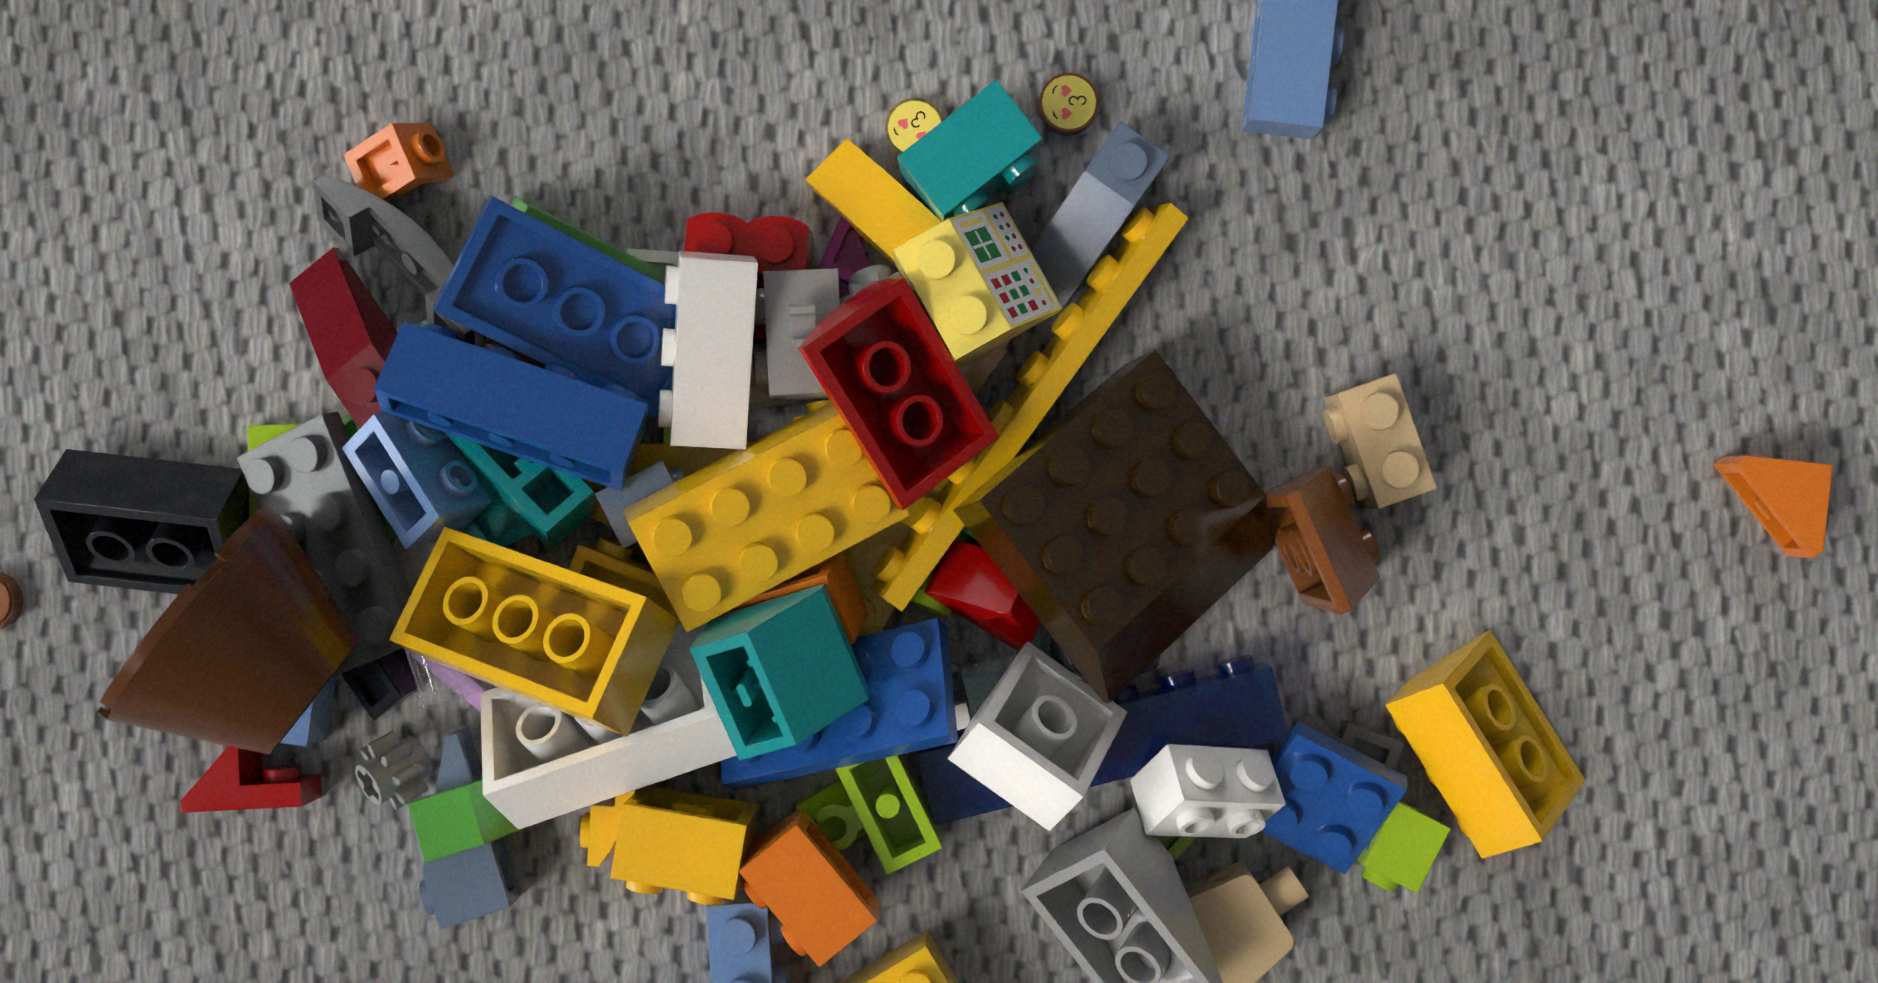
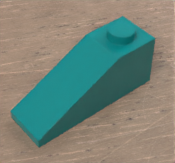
[444,432,596,551]

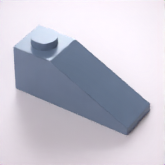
[1030,121,1170,313]
[419,727,521,930]

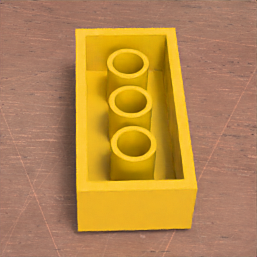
[623,402,910,633]
[389,526,679,737]

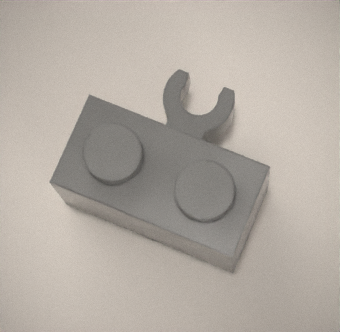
[754,268,840,401]

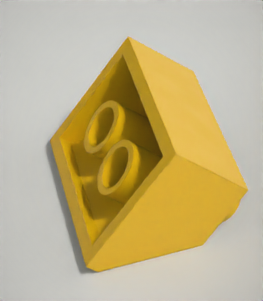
[1385,630,1586,859]

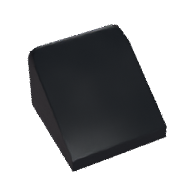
[342,648,432,721]

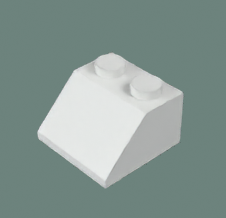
[948,641,1127,831]

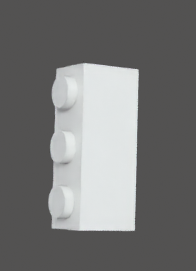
[658,251,758,449]

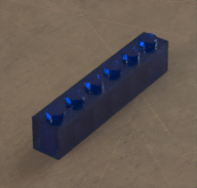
[917,655,1290,825]

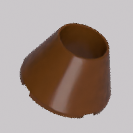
[97,505,359,755]

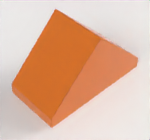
[1713,455,1833,558]

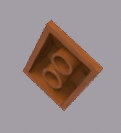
[1264,466,1380,615]

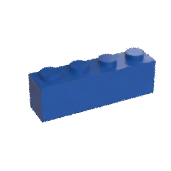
[374,321,648,491]

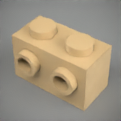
[1323,373,1437,509]

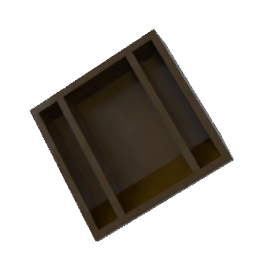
[953,349,1272,703]

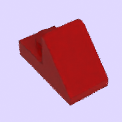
[924,540,1040,651]
[180,746,322,813]

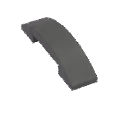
[312,175,475,345]

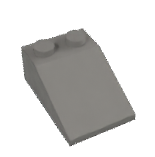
[1021,808,1223,983]

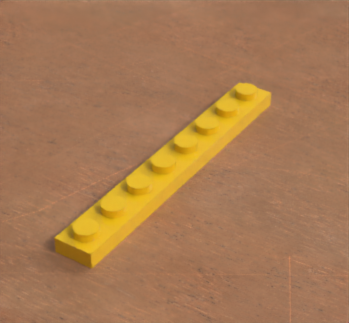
[870,203,1188,611]

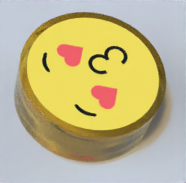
[885,98,943,155]

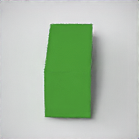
[407,776,532,863]

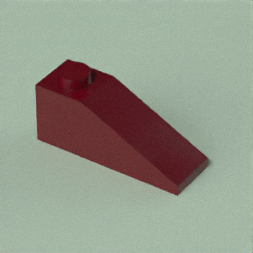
[289,247,398,428]

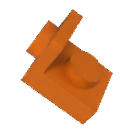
[343,123,454,204]

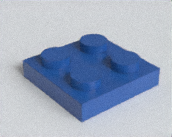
[1261,721,1407,874]

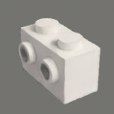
[1130,744,1286,838]

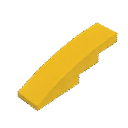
[805,138,941,271]

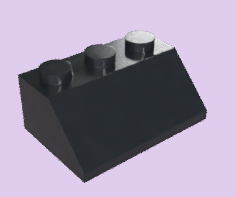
[34,449,249,594]

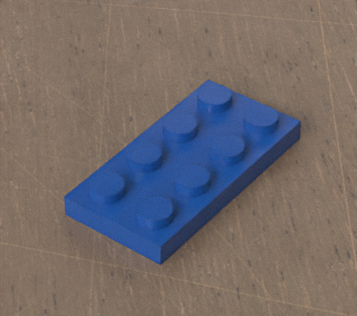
[433,195,676,419]
[721,618,958,791]

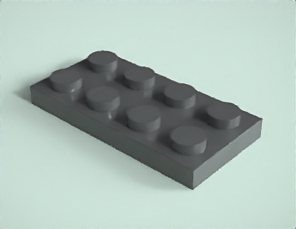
[237,412,411,678]

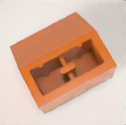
[739,809,881,967]

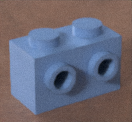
[342,412,492,550]
[706,889,790,983]

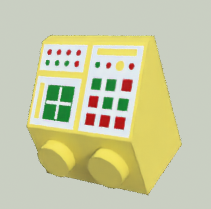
[893,202,1063,368]

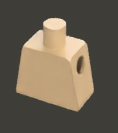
[1184,861,1309,983]

